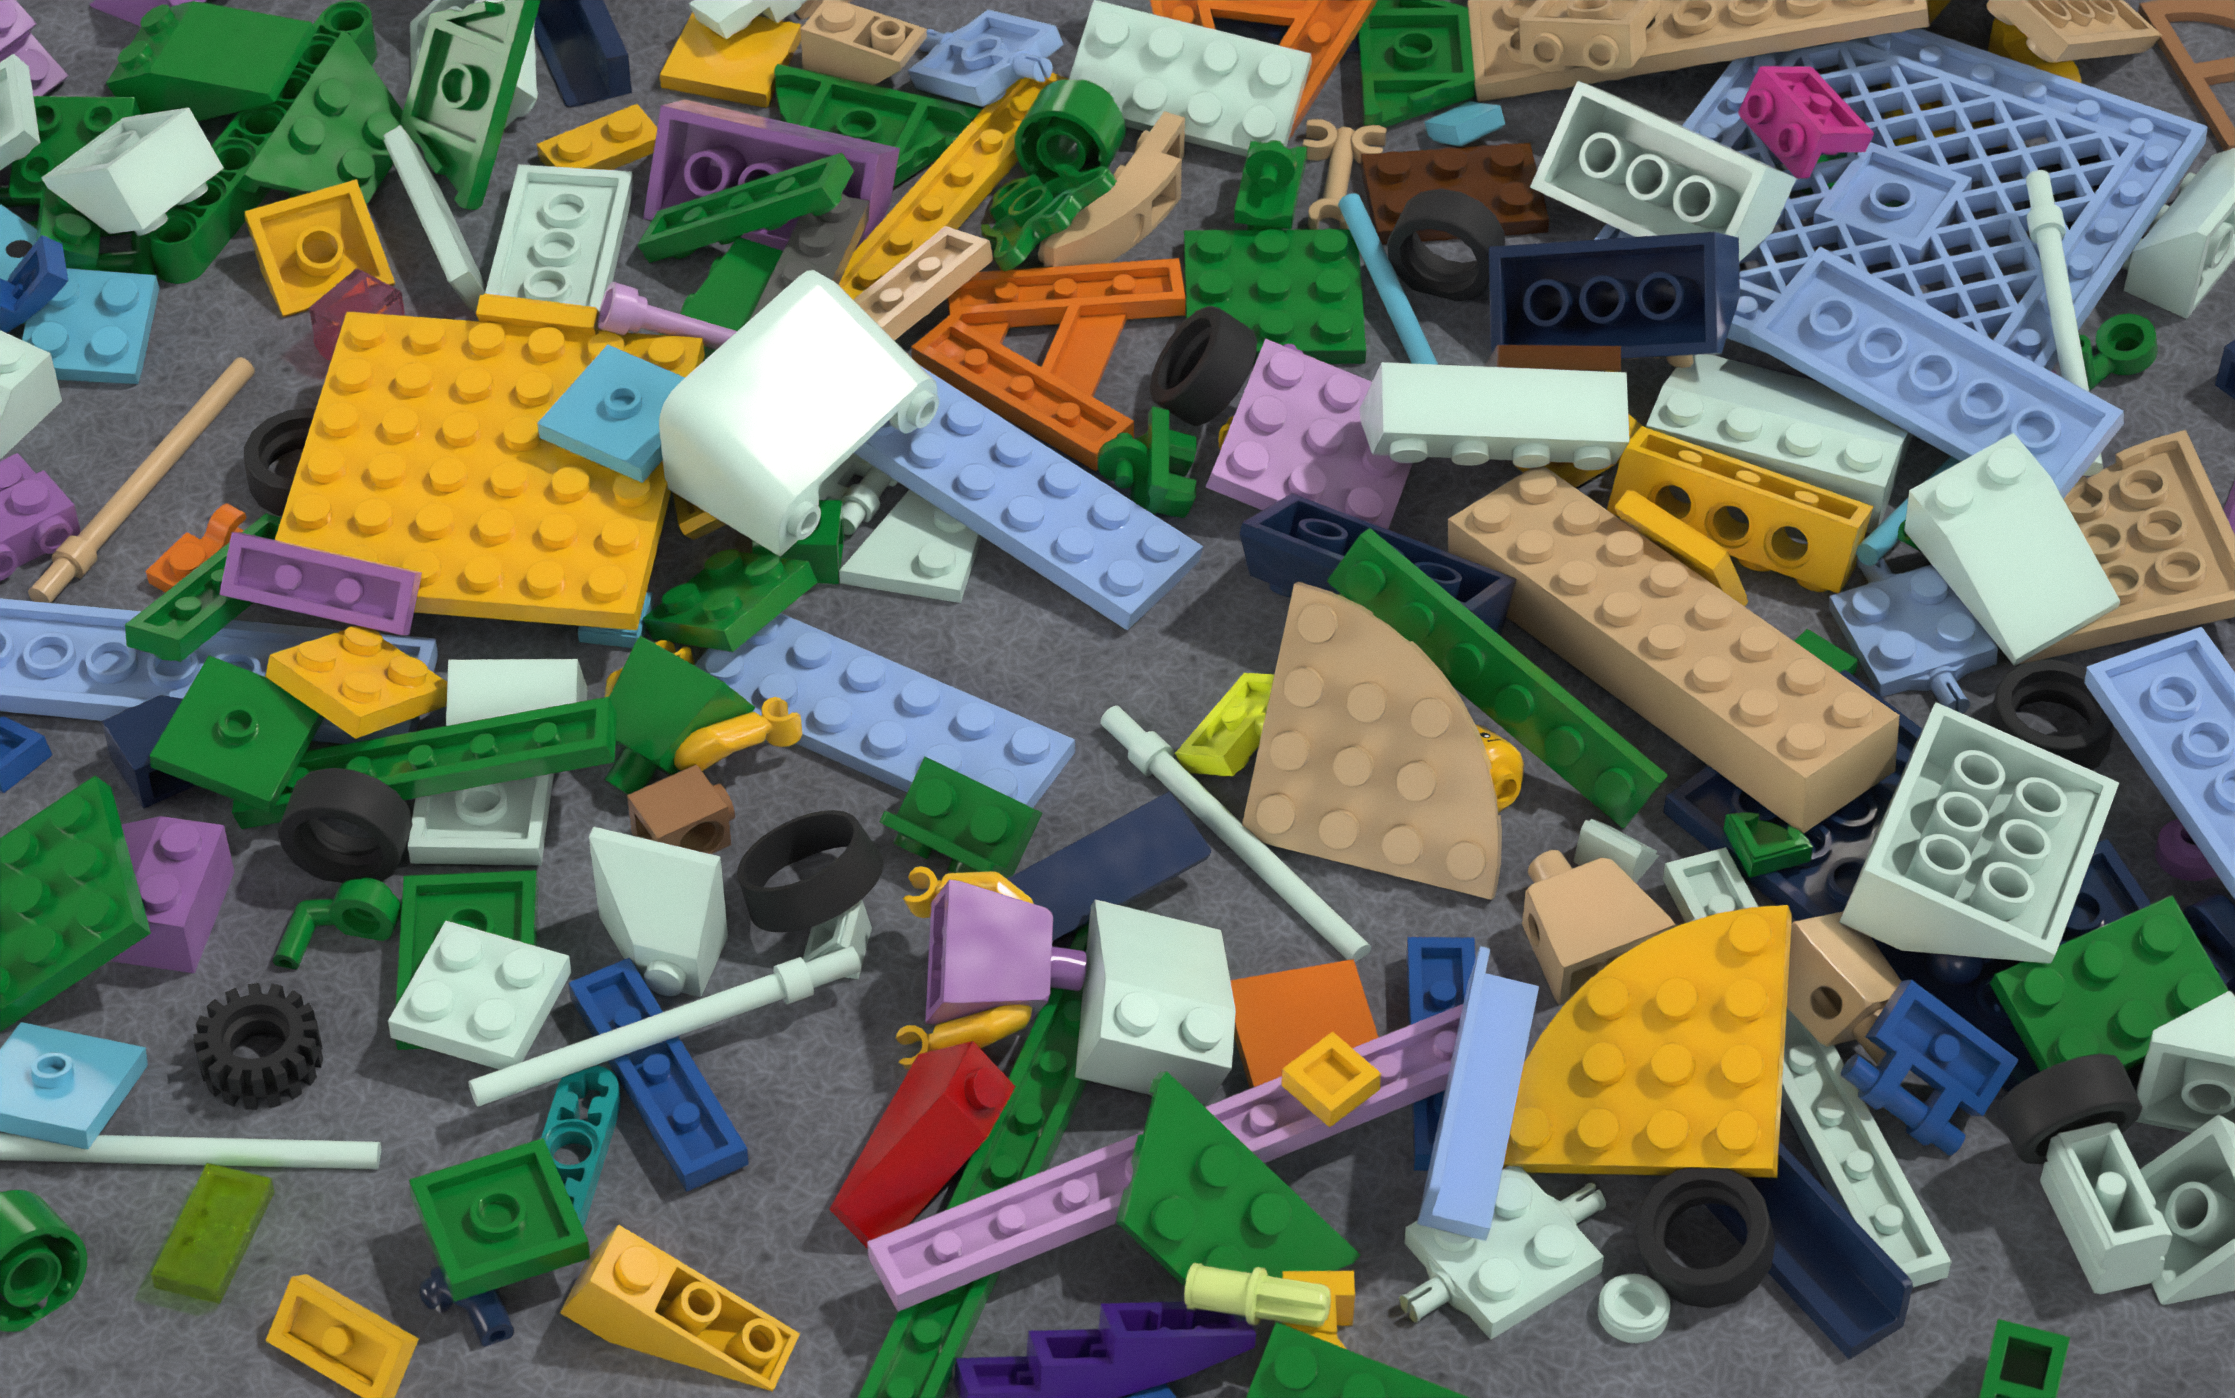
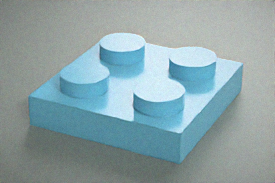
[22,268,159,384]

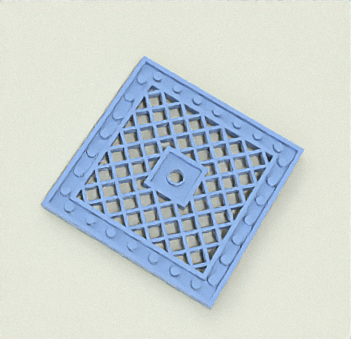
[1594,28,2208,371]

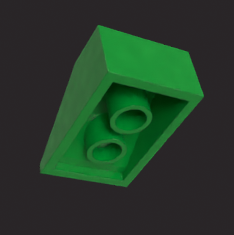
[106,1,317,122]

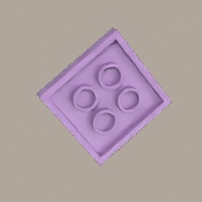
[1206,339,1412,529]

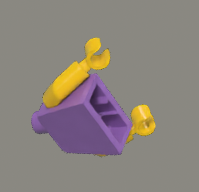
[896,866,1087,1070]

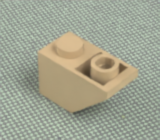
[801,0,927,85]

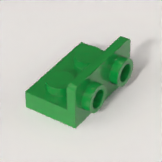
[879,757,1043,879]

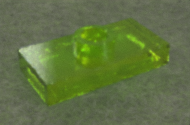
[151,1163,275,1304]

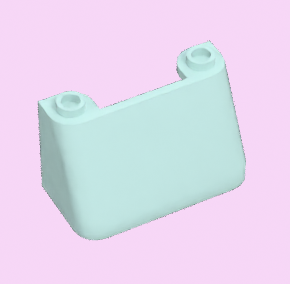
[659,270,939,557]

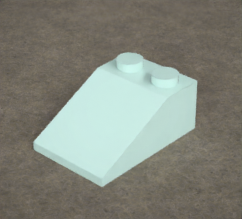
[1904,433,2120,666]
[1075,899,1236,1105]

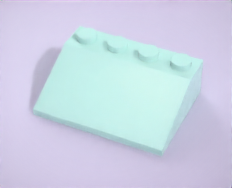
[1646,354,1913,533]
[1839,702,2119,964]

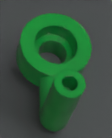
[2079,314,2158,391]
[273,878,401,970]

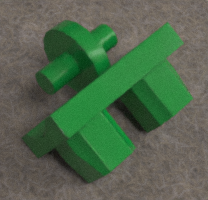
[1234,140,1307,230]
[1097,406,1196,518]

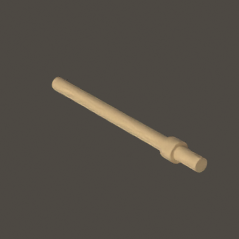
[28,357,255,603]

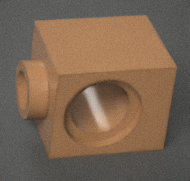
[627,764,735,854]

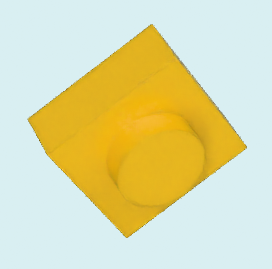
[1281,1032,1381,1128]

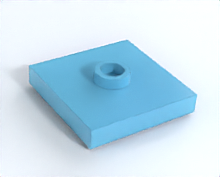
[537,344,685,483]
[0,1022,148,1150]

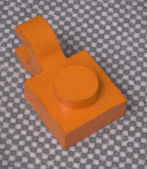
[145,503,247,592]

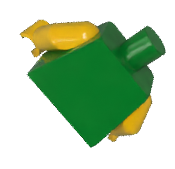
[604,635,803,795]

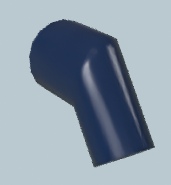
[419,1266,514,1347]

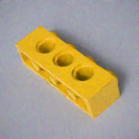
[1607,426,1874,593]

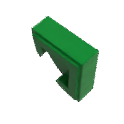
[1723,812,1813,878]

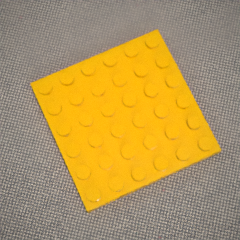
[275,312,705,630]

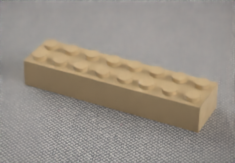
[1448,466,1899,834]

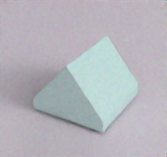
[1573,819,1659,883]
[803,899,872,979]

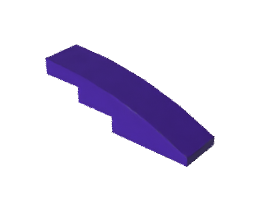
[954,1301,1256,1398]

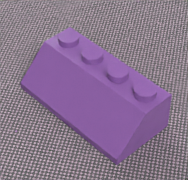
[643,100,900,251]

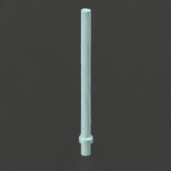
[0,1133,381,1169]

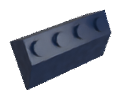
[1489,232,1740,359]
[1240,493,1517,636]

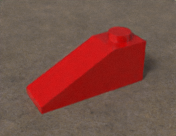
[829,1041,1016,1249]

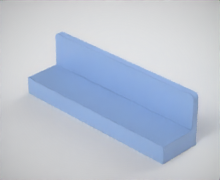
[1417,946,1539,1241]

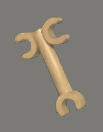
[1303,119,1386,229]

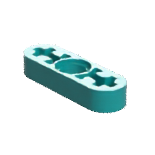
[541,1065,621,1227]

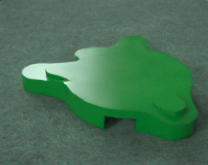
[981,164,1117,271]

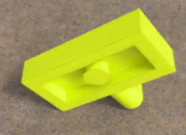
[1175,673,1274,776]

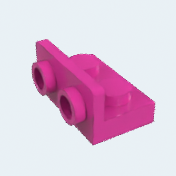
[1739,66,1875,179]

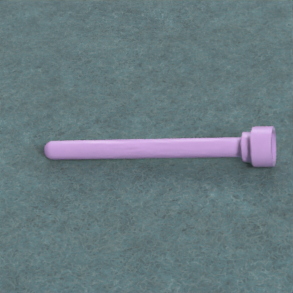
[598,282,737,350]

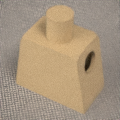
[1522,850,1675,1005]
[1787,911,1901,1065]

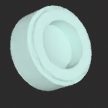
[1598,1274,1670,1343]

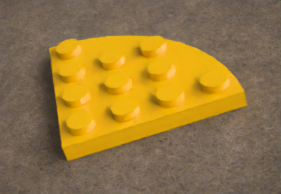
[1502,905,1792,1178]

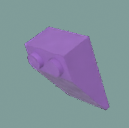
[110,816,234,973]

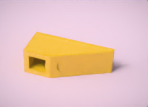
[560,1225,800,1391]

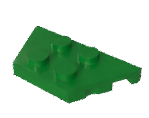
[400,0,541,210]
[1357,0,1475,128]
[237,30,403,205]
[774,64,981,187]
[1115,1071,1361,1287]

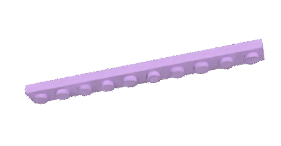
[867,1004,1463,1311]

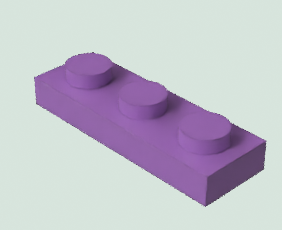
[219,532,422,635]

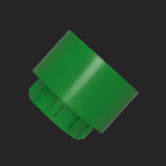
[1014,79,1126,184]
[0,1190,88,1332]

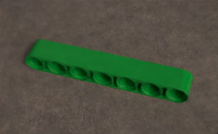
[147,0,378,284]

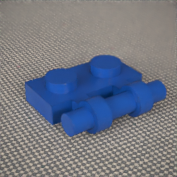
[1841,980,2019,1156]

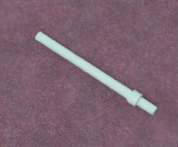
[2026,170,2103,476]
[1101,706,1371,962]
[469,946,861,1107]

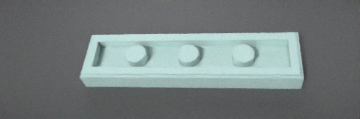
[383,125,487,312]

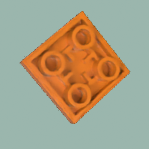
[1230,959,1379,1089]

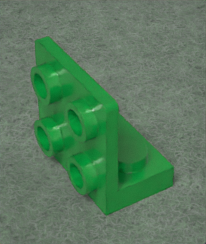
[9,96,142,203]

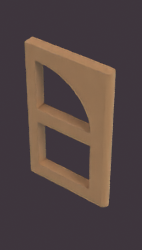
[2138,0,2235,151]

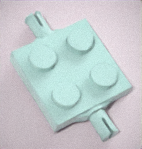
[1399,1166,1606,1340]

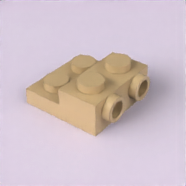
[1519,0,1661,74]

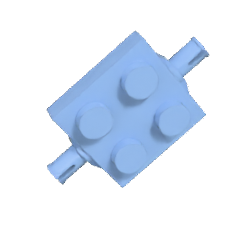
[908,9,1064,107]
[1829,557,1998,713]

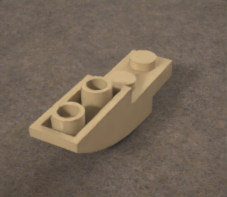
[1038,111,1185,267]

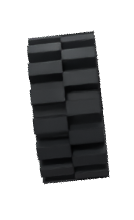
[193,983,323,1110]

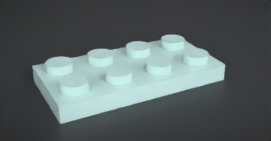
[1069,0,1312,157]
[485,164,634,311]

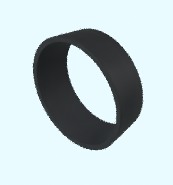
[737,810,884,933]

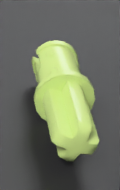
[1184,1263,1331,1327]

